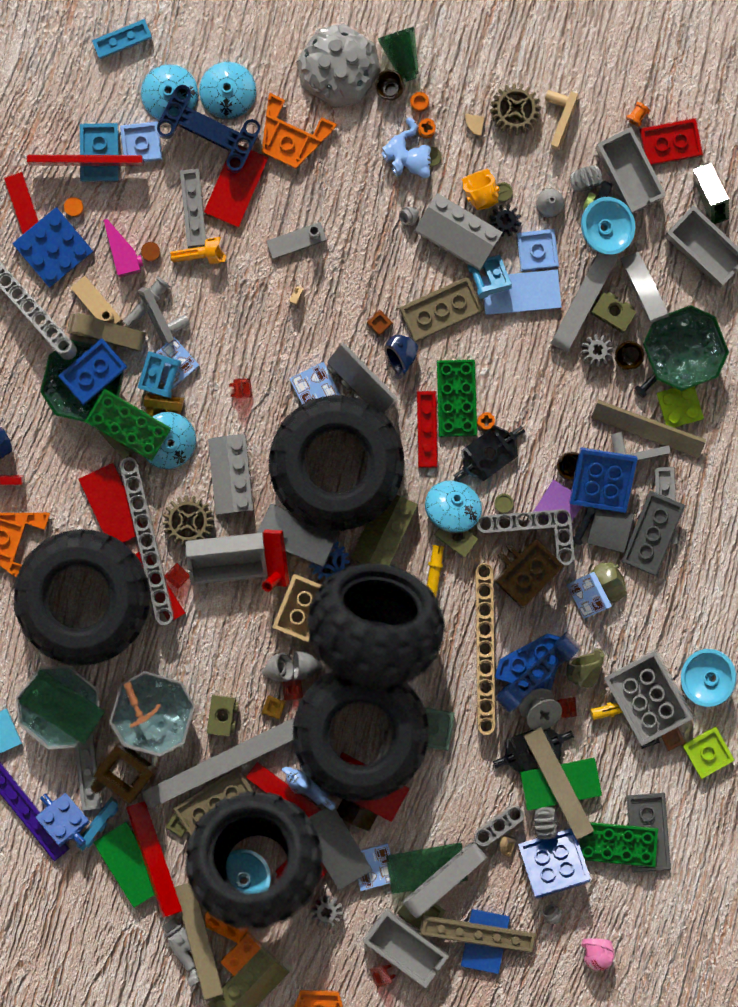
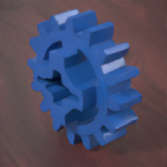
[309,542,350,579]

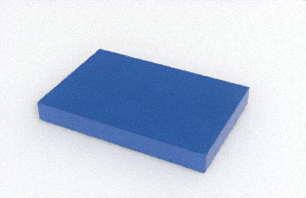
[58,338,128,405]
[461,908,510,974]

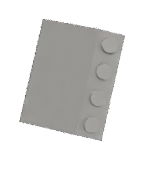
[327,342,397,414]
[604,649,693,746]

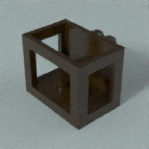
[494,539,564,608]
[91,742,158,805]

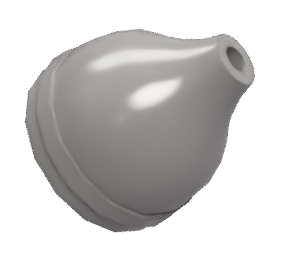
[536,188,565,218]
[293,651,323,680]
[262,653,294,682]

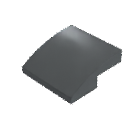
[587,508,634,553]

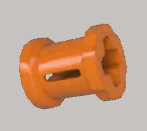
[626,102,651,127]
[418,118,436,139]
[477,412,495,431]

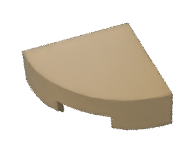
[465,114,484,137]
[290,286,304,306]
[500,836,517,858]

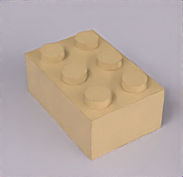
[272,574,321,642]

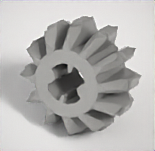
[570,165,603,192]
[581,334,614,367]
[534,807,558,840]
[310,895,343,928]

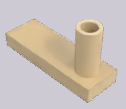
[545,90,579,151]
[71,276,122,324]

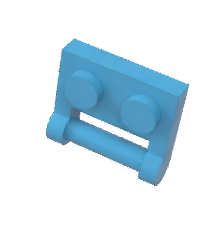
[467,255,512,298]
[137,351,182,398]

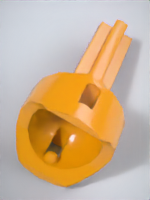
[170,237,226,264]

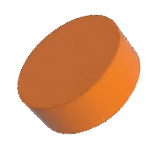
[410,92,429,112]
[64,197,84,217]

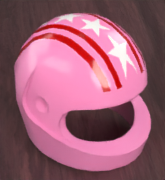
[581,939,615,971]

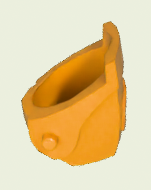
[462,169,500,210]

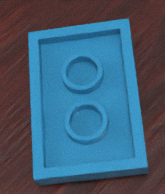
[80,123,119,182]

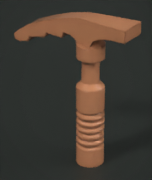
[124,682,161,728]

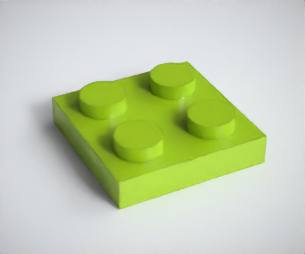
[656,386,704,428]
[682,726,735,779]

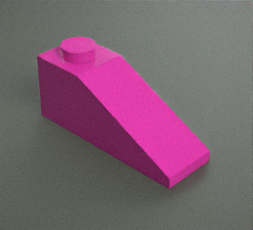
[104,219,144,278]

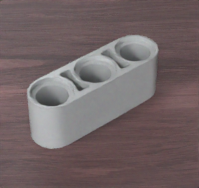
[474,805,524,846]

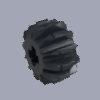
[489,204,521,237]

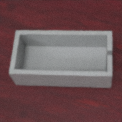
[595,127,666,214]
[665,205,738,288]
[186,533,268,585]
[363,908,449,988]

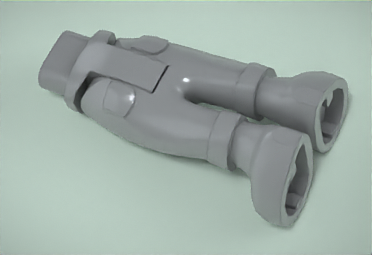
[162,918,219,987]

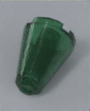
[378,26,419,82]

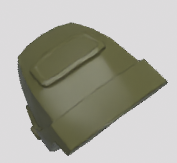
[590,562,627,604]
[566,648,604,687]

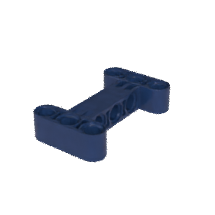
[157,85,260,173]
[495,632,580,714]

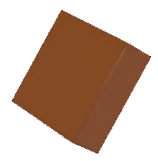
[366,309,393,337]
[661,727,686,751]

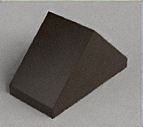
[337,799,378,831]

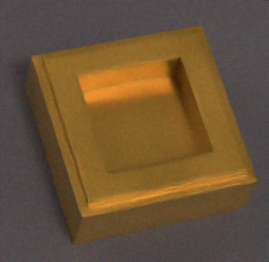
[262,695,286,720]

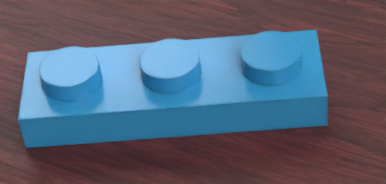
[92,19,152,59]
[76,796,119,851]

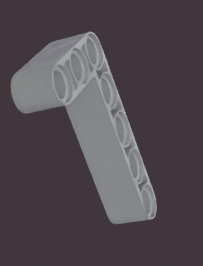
[477,509,575,565]

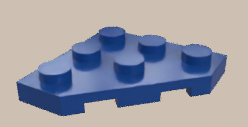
[495,633,560,691]

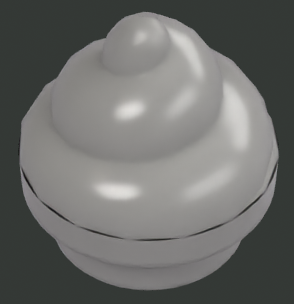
[399,206,419,226]
[542,904,562,924]

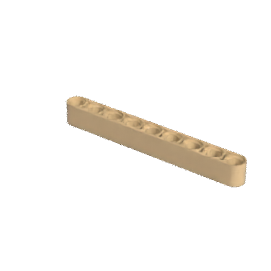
[475,563,495,735]

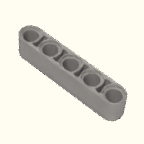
[403,841,487,918]

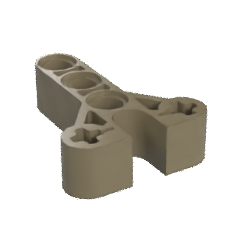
[66,313,146,352]

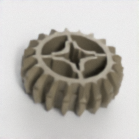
[490,83,541,136]
[162,495,214,547]

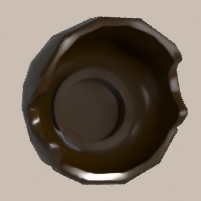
[375,69,404,101]
[615,341,645,370]
[556,452,579,481]

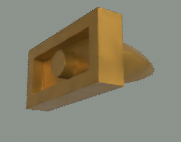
[143,393,184,416]

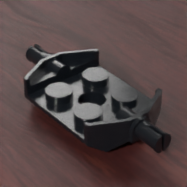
[453,426,526,482]
[493,727,574,773]

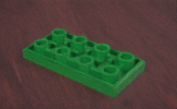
[436,359,477,437]
[85,389,171,461]
[519,757,602,811]
[93,821,155,908]
[579,822,658,867]

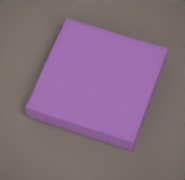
[533,479,582,524]

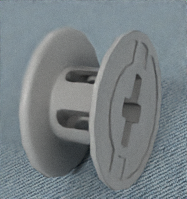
[519,688,562,730]

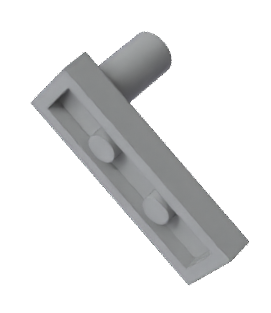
[267,222,327,260]
[137,287,190,343]
[611,432,671,461]

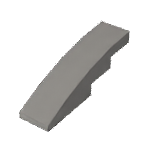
[620,252,669,323]

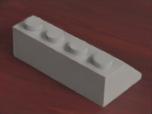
[414,193,503,271]
[208,434,254,515]

